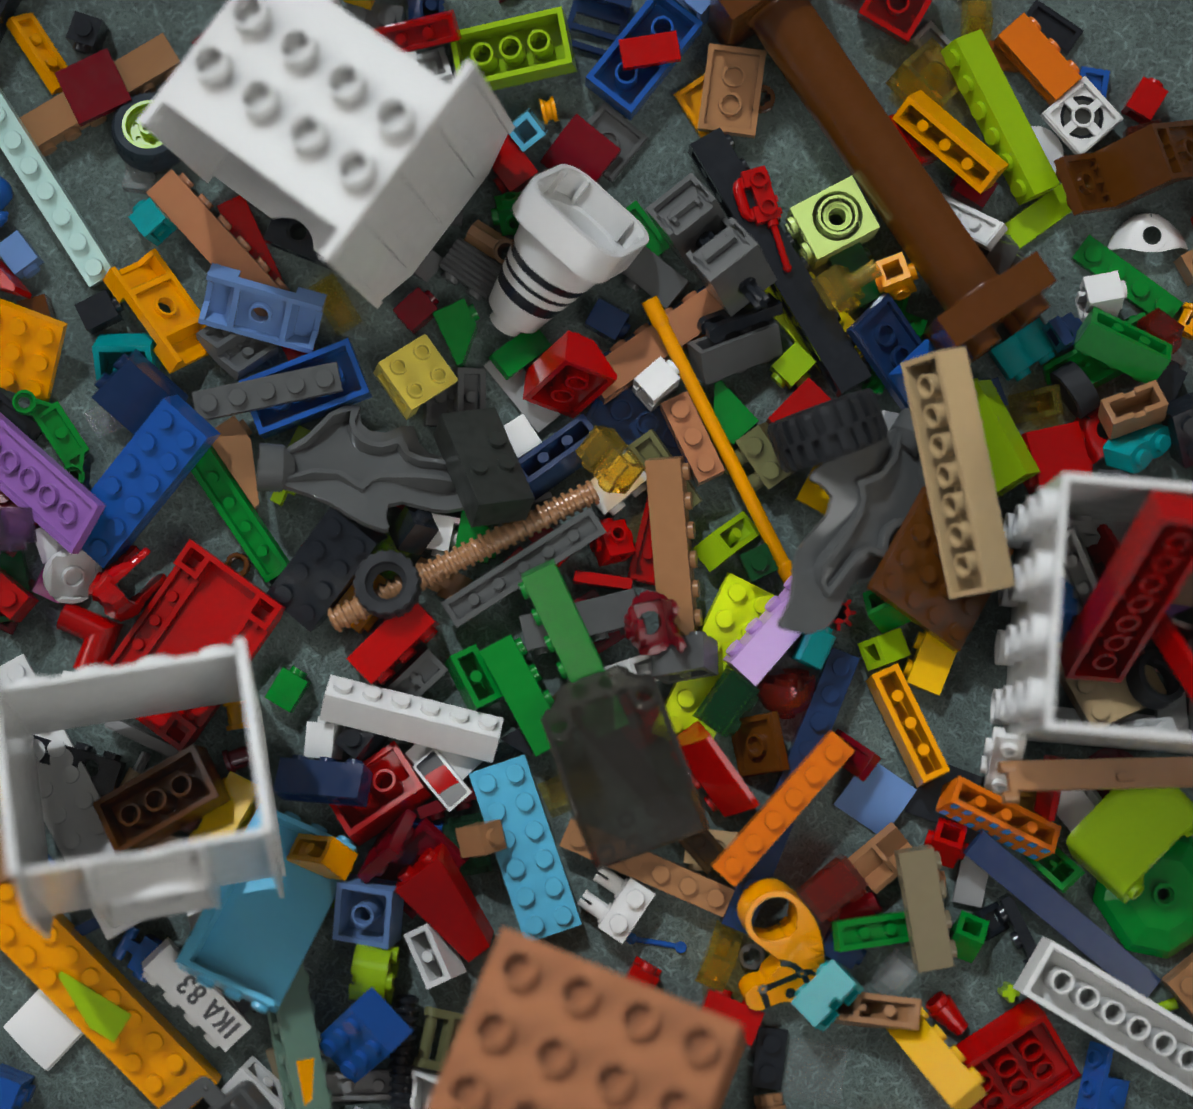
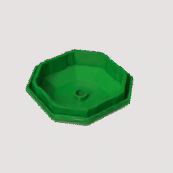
[1092,834,1193,959]

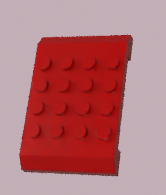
[102,539,286,752]

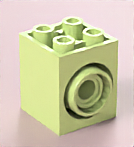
[784,176,880,270]

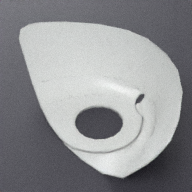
[1108,213,1188,252]

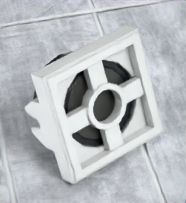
[1040,76,1124,155]

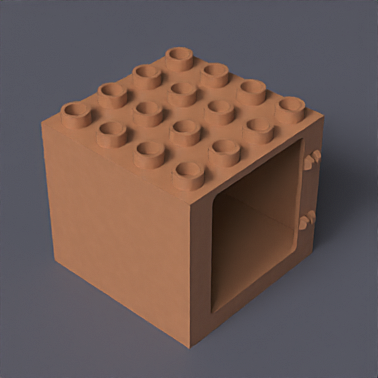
[426,926,747,1109]

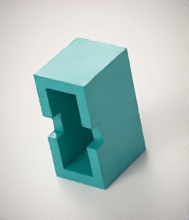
[791,959,865,1032]

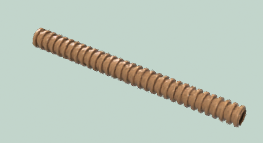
[327,480,600,633]

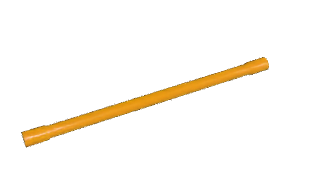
[641,295,792,584]

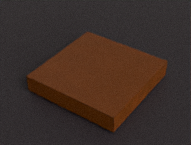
[728,711,790,778]

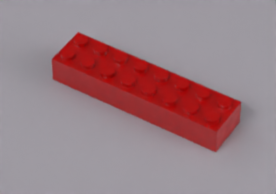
[1058,490,1193,683]

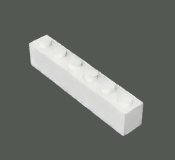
[319,675,504,763]

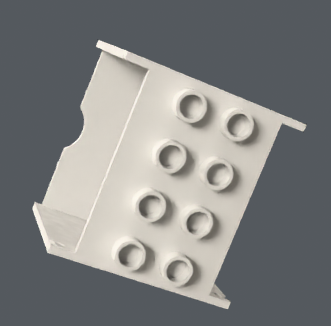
[137,0,515,309]
[0,637,286,939]

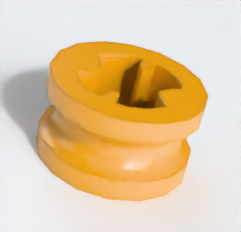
[539,96,558,125]

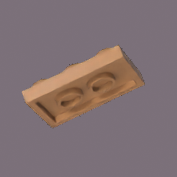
[697,43,767,138]

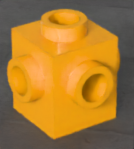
[874,252,919,300]

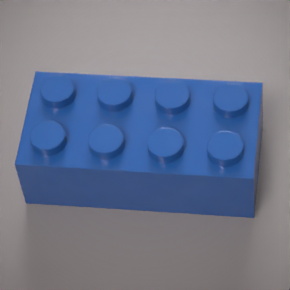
[585,0,703,121]
[239,338,373,439]

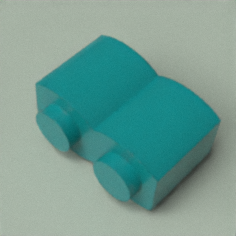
[988,318,1056,382]
[1103,423,1172,473]
[791,627,836,670]

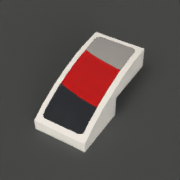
[412,748,472,812]

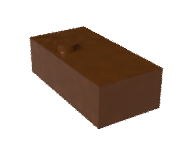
[92,744,231,854]

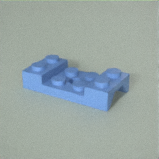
[198,263,327,353]

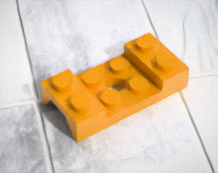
[103,248,209,374]

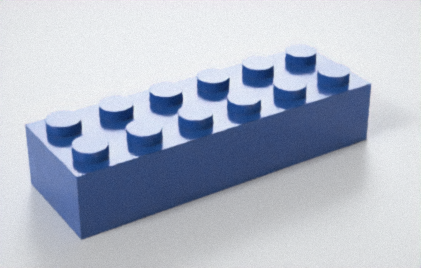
[82,394,221,568]

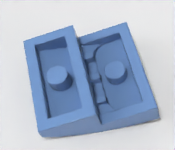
[833,763,917,834]

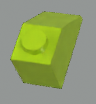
[692,510,760,572]

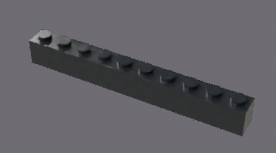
[688,128,872,398]

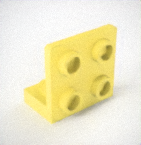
[373,334,458,420]

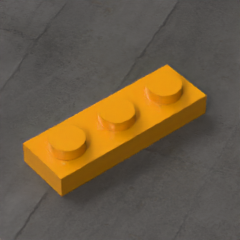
[6,12,68,95]

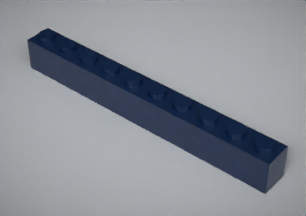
[720,647,860,935]

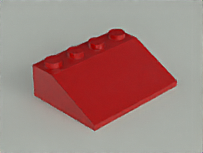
[955,997,1081,1109]

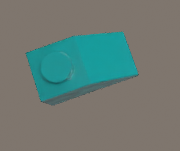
[129,197,178,246]

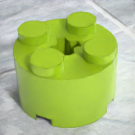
[349,944,400,1005]

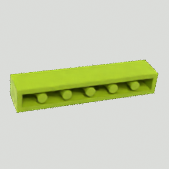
[940,29,1060,206]

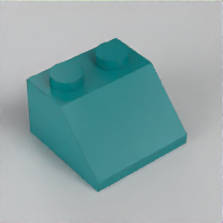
[92,333,161,381]

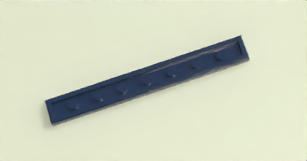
[963,830,1161,998]

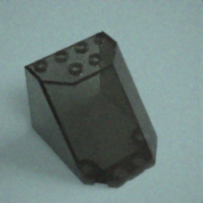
[541,665,710,870]

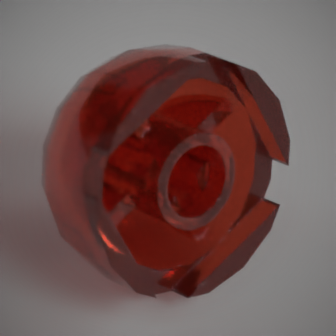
[757,668,816,719]

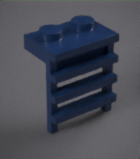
[568,0,633,56]

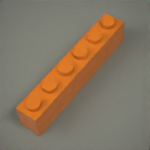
[711,731,855,887]

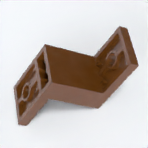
[1054,119,1193,216]

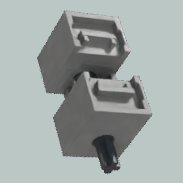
[646,172,777,317]

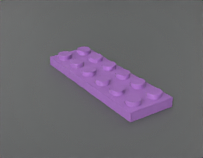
[0,412,106,554]

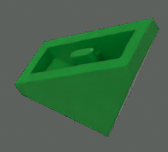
[1025,846,1085,893]

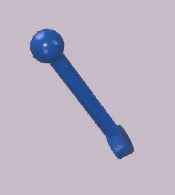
[626,933,687,953]

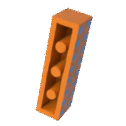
[935,776,1062,861]

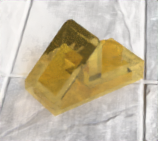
[959,0,993,43]
[308,273,363,337]

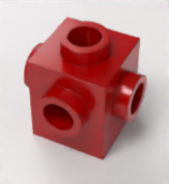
[589,518,636,567]

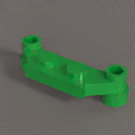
[12,390,90,484]

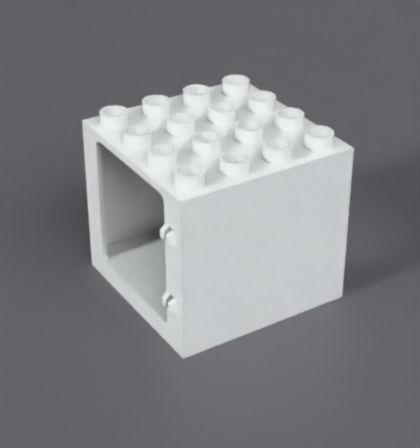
[990,472,1193,755]

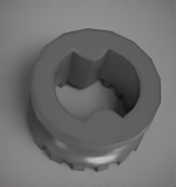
[738,942,765,969]

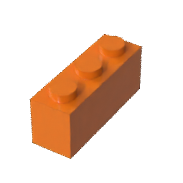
[994,13,1082,106]

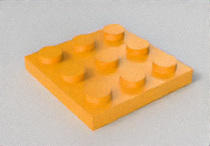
[0,298,68,402]

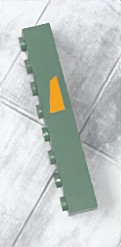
[267,962,332,1109]

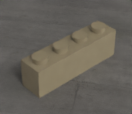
[894,844,957,973]

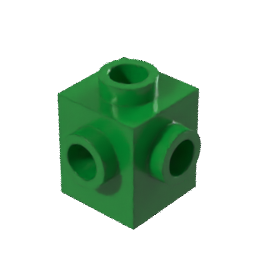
[490,192,522,236]

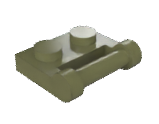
[413,1006,465,1072]

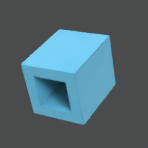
[508,108,548,152]

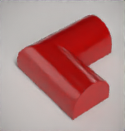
[56,604,123,670]

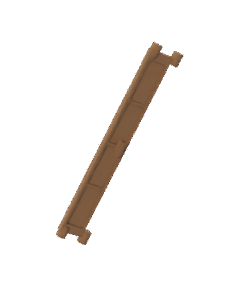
[997,757,1193,803]

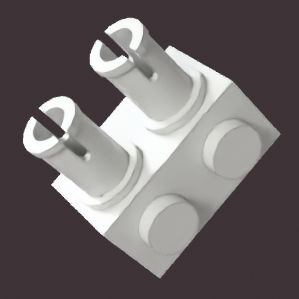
[576,865,655,944]

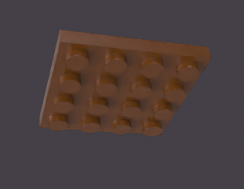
[867,486,1014,652]

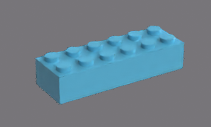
[468,754,582,940]

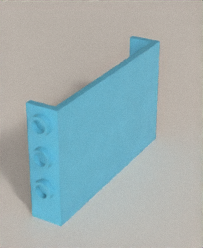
[175,806,357,1014]

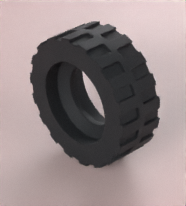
[353,550,422,620]

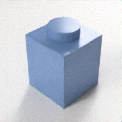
[0,230,44,279]

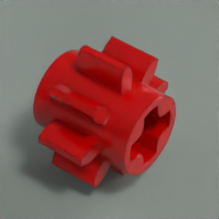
[830,599,857,632]

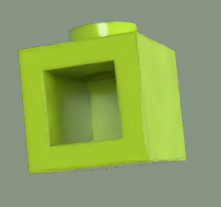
[769,342,817,390]
[857,628,911,671]

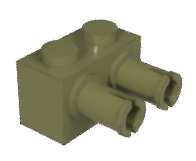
[720,422,797,495]

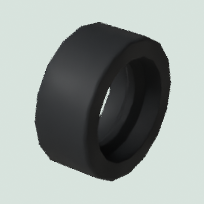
[1050,361,1101,419]
[1126,650,1185,710]

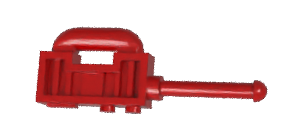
[732,165,792,272]

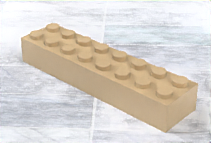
[901,347,1016,599]

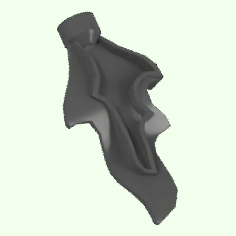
[257,406,464,533]
[777,408,926,635]

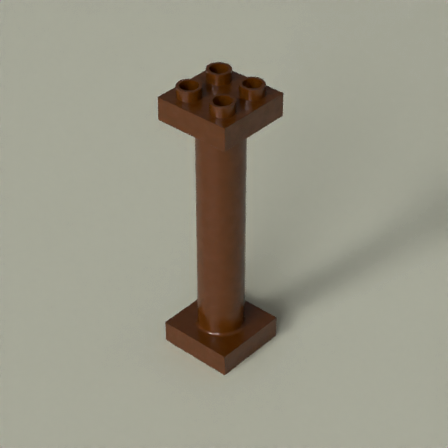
[708,0,1057,364]

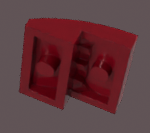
[540,113,621,183]

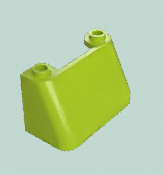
[1066,788,1193,904]

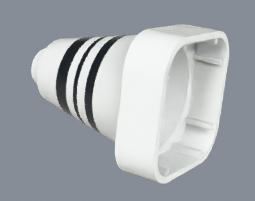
[489,164,649,337]

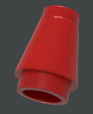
[925,991,968,1036]

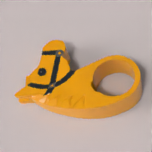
[737,879,825,1011]

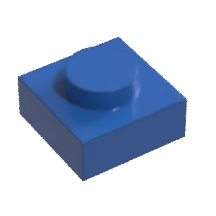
[1077,66,1110,100]

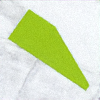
[58,971,132,1043]

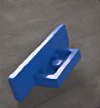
[1075,1041,1130,1109]

